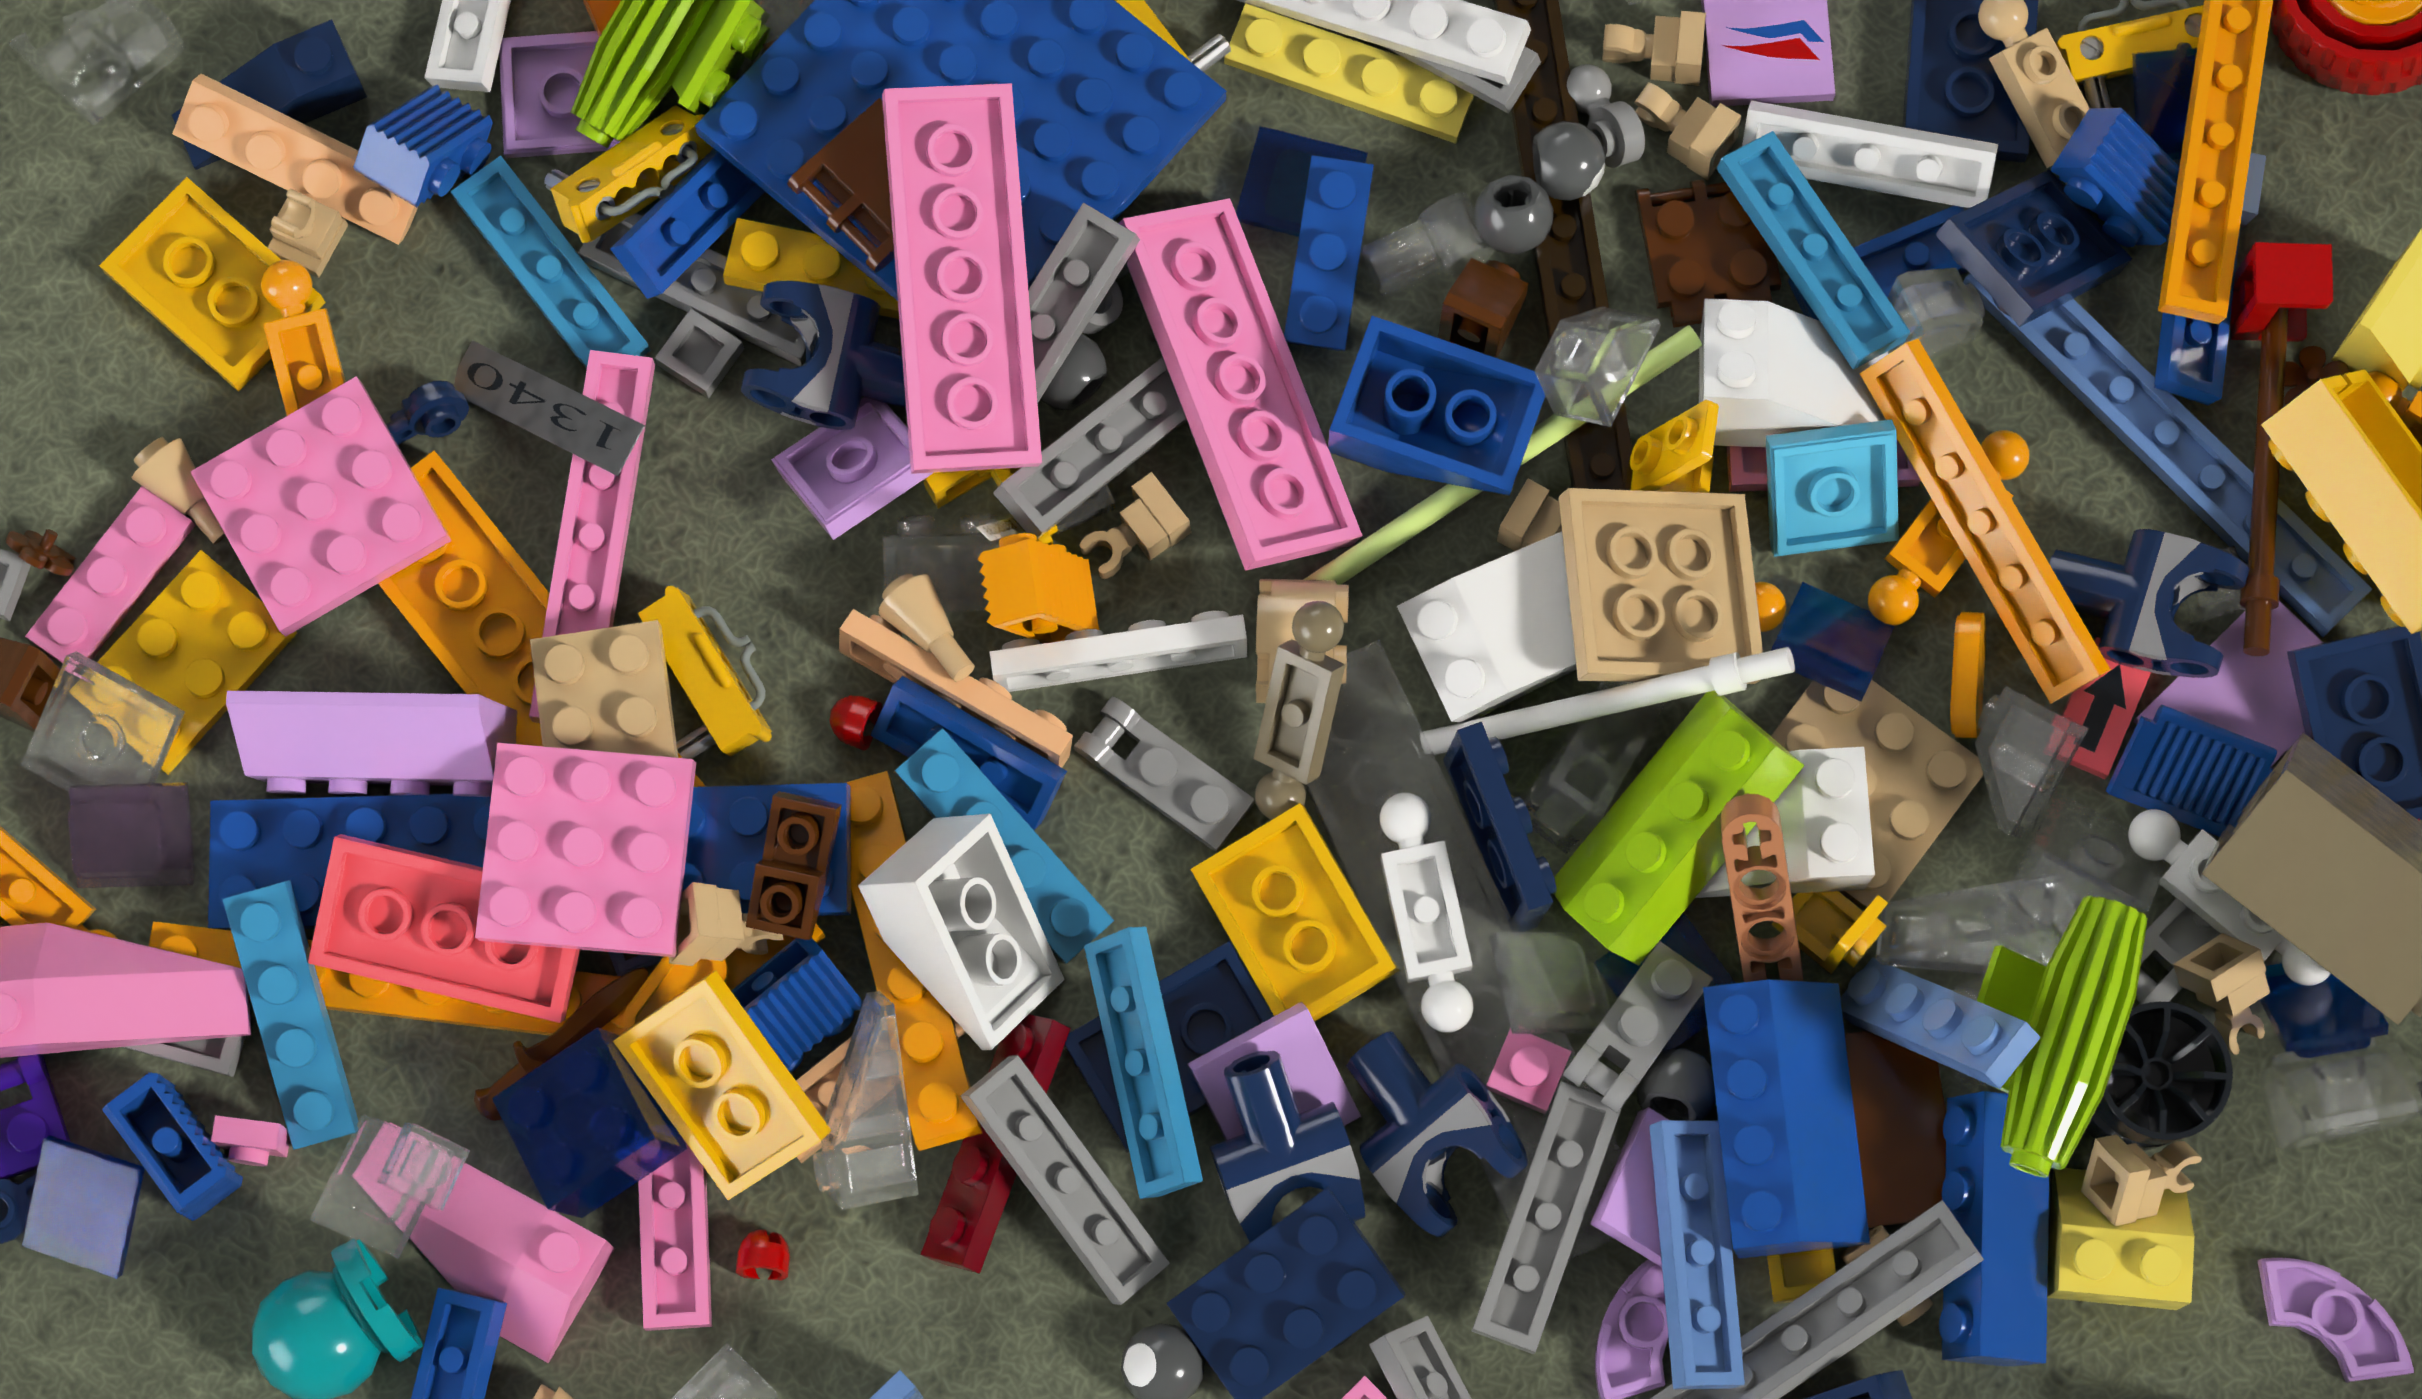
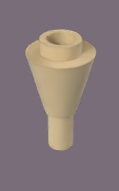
[132,437,226,545]
[879,574,975,682]

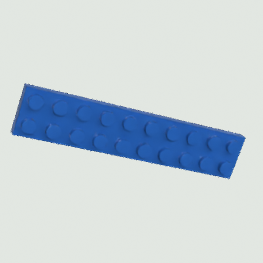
[208,783,851,930]

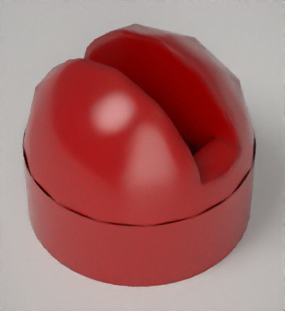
[829,695,883,751]
[736,1229,790,1280]

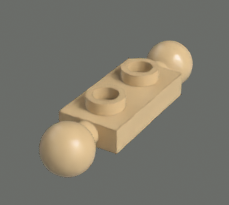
[1978,0,2089,184]

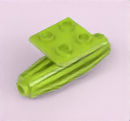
[571,0,771,149]
[1976,896,2148,1178]

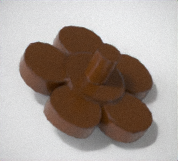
[2284,346,2350,405]
[6,529,76,576]

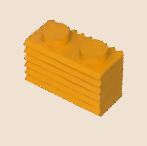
[977,533,1099,643]

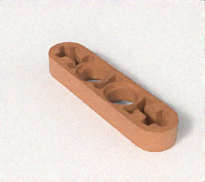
[1720,794,1804,982]

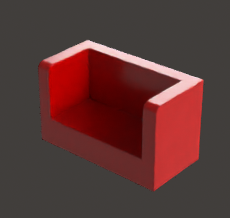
[2231,242,2333,342]

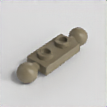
[1253,601,1346,819]

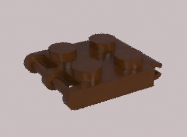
[787,98,895,273]
[1635,179,1782,328]

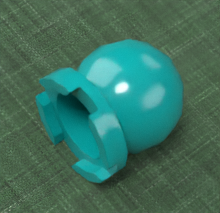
[252,1238,424,1399]

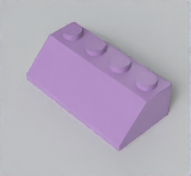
[226,691,517,797]

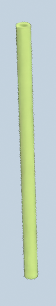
[1303,325,1702,585]

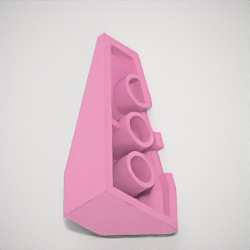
[0,923,251,1058]
[357,1123,615,1363]

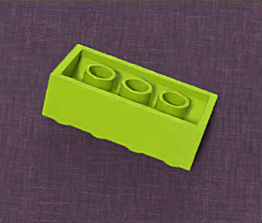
[1554,691,1805,966]

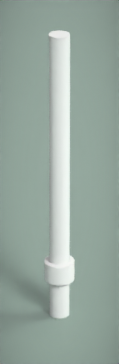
[1420,647,1795,757]

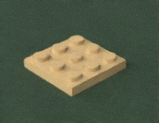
[1559,488,1763,684]
[1771,653,1990,911]

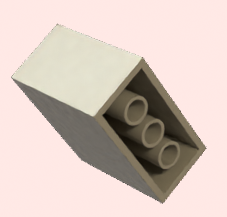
[2202,733,2422,1025]

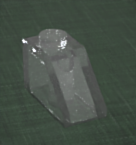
[1888,268,1985,359]
[1534,307,1661,427]
[1975,686,2089,841]

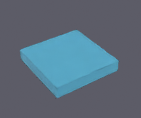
[1766,419,1899,557]

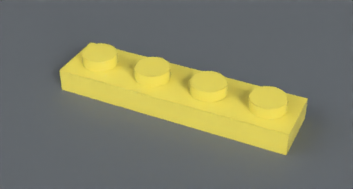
[1224,3,1474,144]

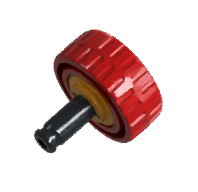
[2270,0,2422,95]

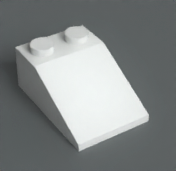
[1699,299,1888,448]
[1397,531,1576,723]
[1695,747,1875,898]
[858,814,1065,1050]

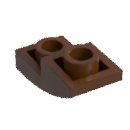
[746,791,842,940]

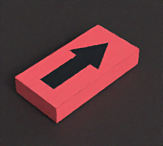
[2046,637,2151,780]

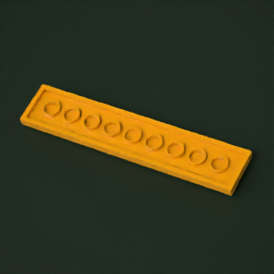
[378,450,825,990]

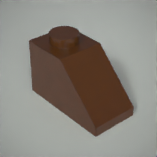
[1438,258,1529,358]
[0,637,70,735]

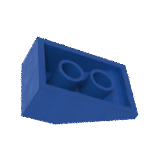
[1328,316,1552,496]

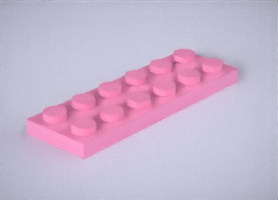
[882,83,1042,474]
[1119,198,1363,571]

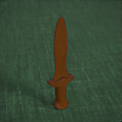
[474,967,649,1121]

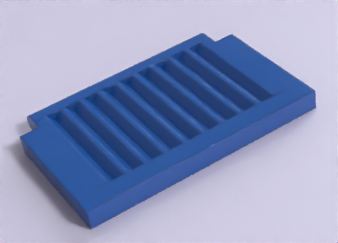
[2106,705,2277,837]

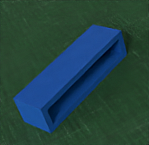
[1939,1091,2049,1366]

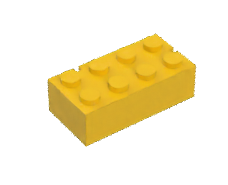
[2261,369,2422,634]

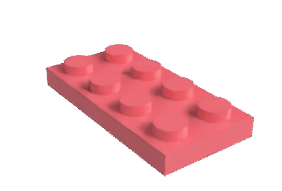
[308,834,580,1023]

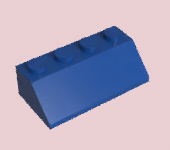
[1703,979,1871,1259]

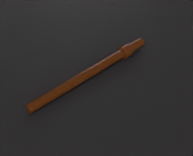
[2239,308,2289,656]

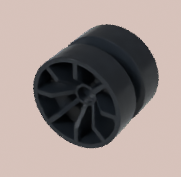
[2085,1001,2233,1151]

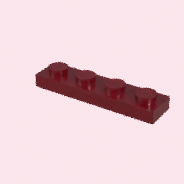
[920,1014,1071,1274]

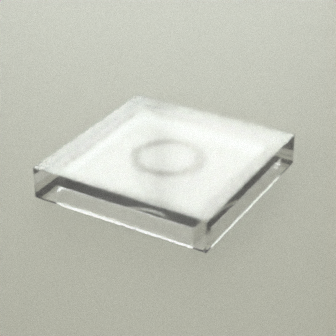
[21,651,185,826]

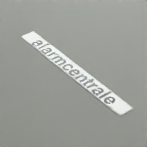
[976,518,1024,541]

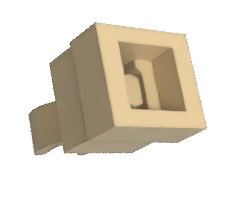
[1602,11,1706,86]
[1634,82,1741,181]
[267,188,348,278]
[1080,471,1191,579]
[1497,478,1562,551]
[668,882,783,966]
[2173,933,2270,1055]
[2081,1134,2202,1226]

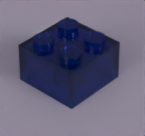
[492,1027,688,1218]

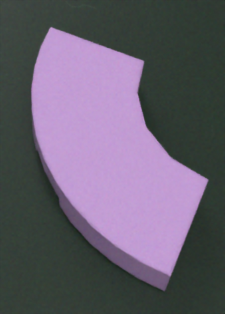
[2257,1258,2414,1382]
[1595,1259,1668,1399]

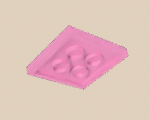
[190,376,452,637]
[475,743,696,957]

